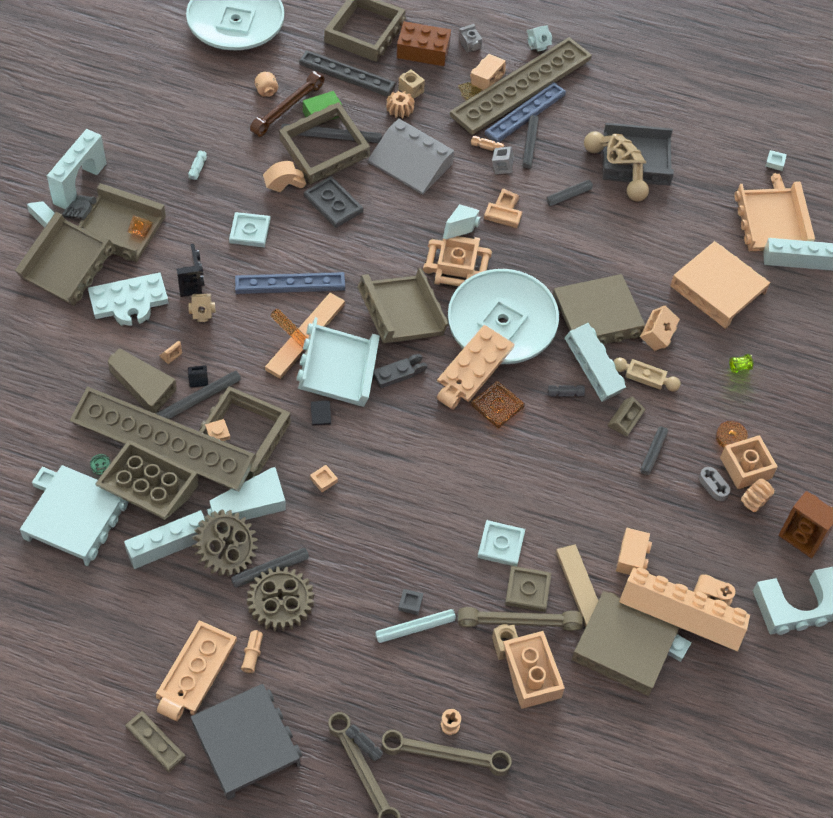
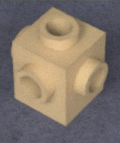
[189,294,216,322]

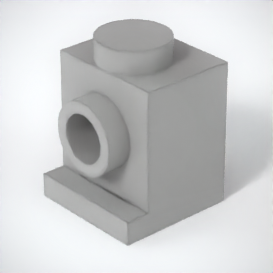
[458,24,482,53]
[492,147,514,174]

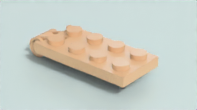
[437,325,515,410]
[156,620,237,721]

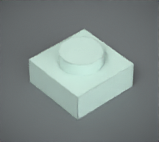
[766,150,787,171]
[32,467,57,491]
[668,634,692,662]

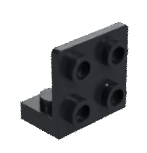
[176,243,205,297]

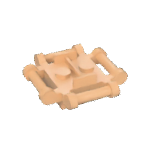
[423,236,492,286]

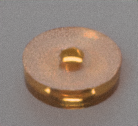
[716,421,748,448]

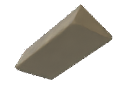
[608,397,645,436]

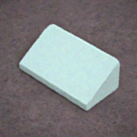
[27,202,55,228]

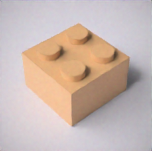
[720,435,778,489]

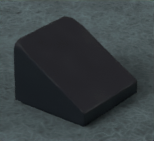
[188,365,208,388]
[311,401,331,426]

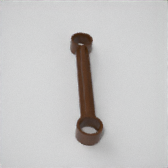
[250,71,325,137]

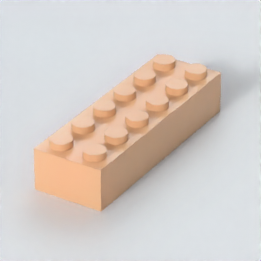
[619,567,750,651]

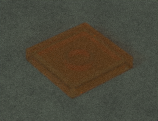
[471,381,525,429]

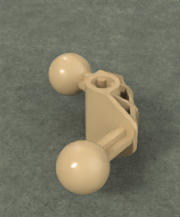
[584,131,649,202]

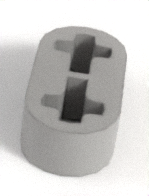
[699,467,730,501]

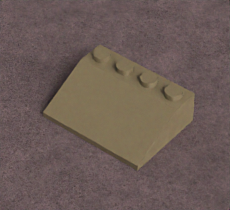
[95,440,198,519]

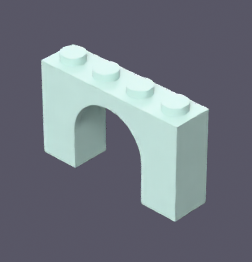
[47,129,107,209]
[753,567,833,635]

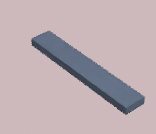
[485,82,566,143]
[235,272,345,294]

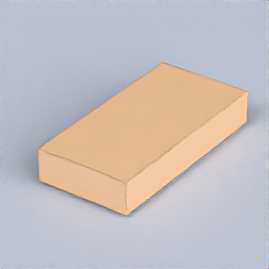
[484,203,522,228]

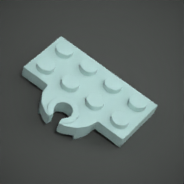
[88,273,169,326]

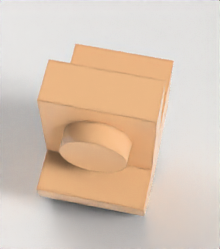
[263,161,306,192]

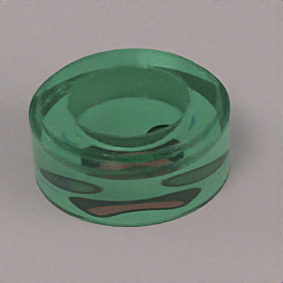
[90,454,111,474]

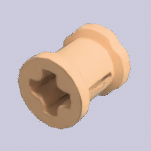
[441,709,461,735]

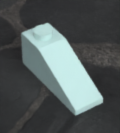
[443,204,481,239]

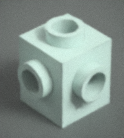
[527,25,552,51]

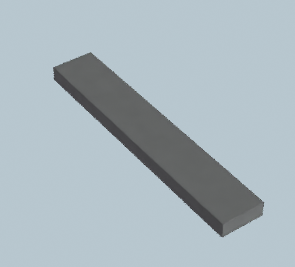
[299,50,395,97]

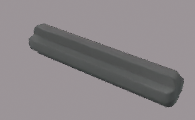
[546,180,593,206]
[640,426,668,475]

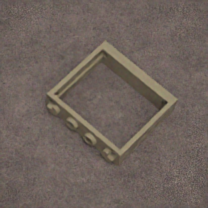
[324,0,407,62]
[279,102,370,185]
[199,386,291,480]

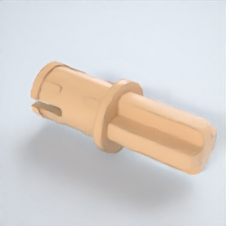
[241,630,263,673]

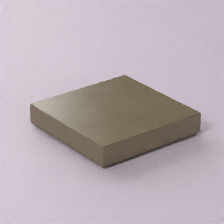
[505,566,551,612]

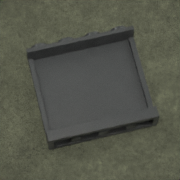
[603,123,674,186]
[191,684,302,800]

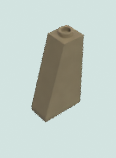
[108,348,177,413]

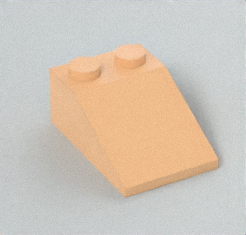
[503,631,565,709]

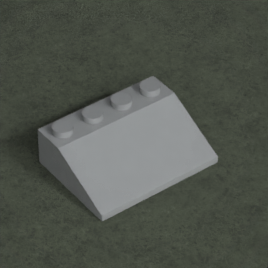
[368,119,454,195]

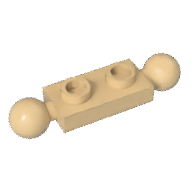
[613,357,681,391]

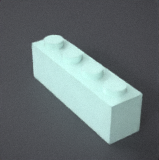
[763,238,833,271]
[565,323,626,402]
[124,511,205,569]

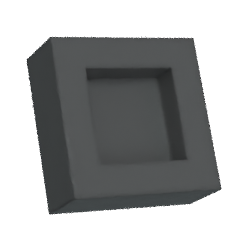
[398,589,424,615]

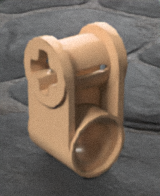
[694,575,735,606]

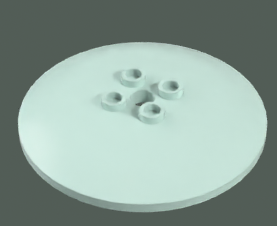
[186,0,284,50]
[448,269,559,364]

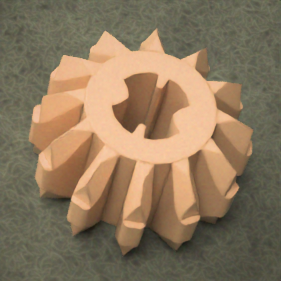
[386,91,414,119]
[741,478,774,512]

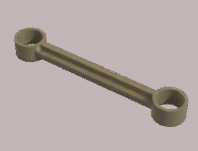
[458,607,582,631]
[329,712,401,818]
[382,730,512,776]

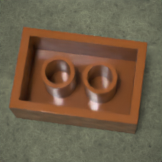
[397,21,451,66]
[778,491,833,559]

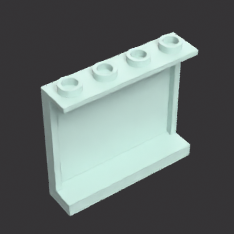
[296,317,380,407]
[20,465,128,566]

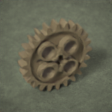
[192,509,258,576]
[247,567,314,632]

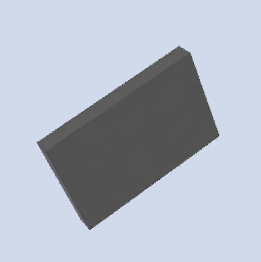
[304,176,363,228]

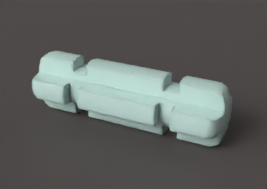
[188,150,207,180]

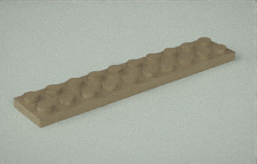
[450,37,592,135]
[70,386,257,492]

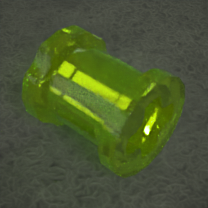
[729,354,754,373]

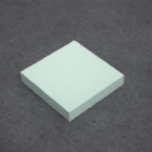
[229,212,270,247]
[477,520,525,567]

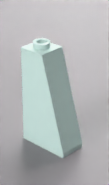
[207,467,286,527]

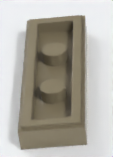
[125,711,186,773]

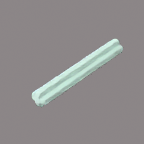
[376,609,456,643]

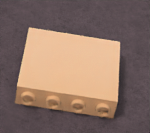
[735,182,815,251]
[670,241,770,329]

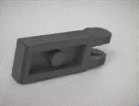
[373,354,428,388]

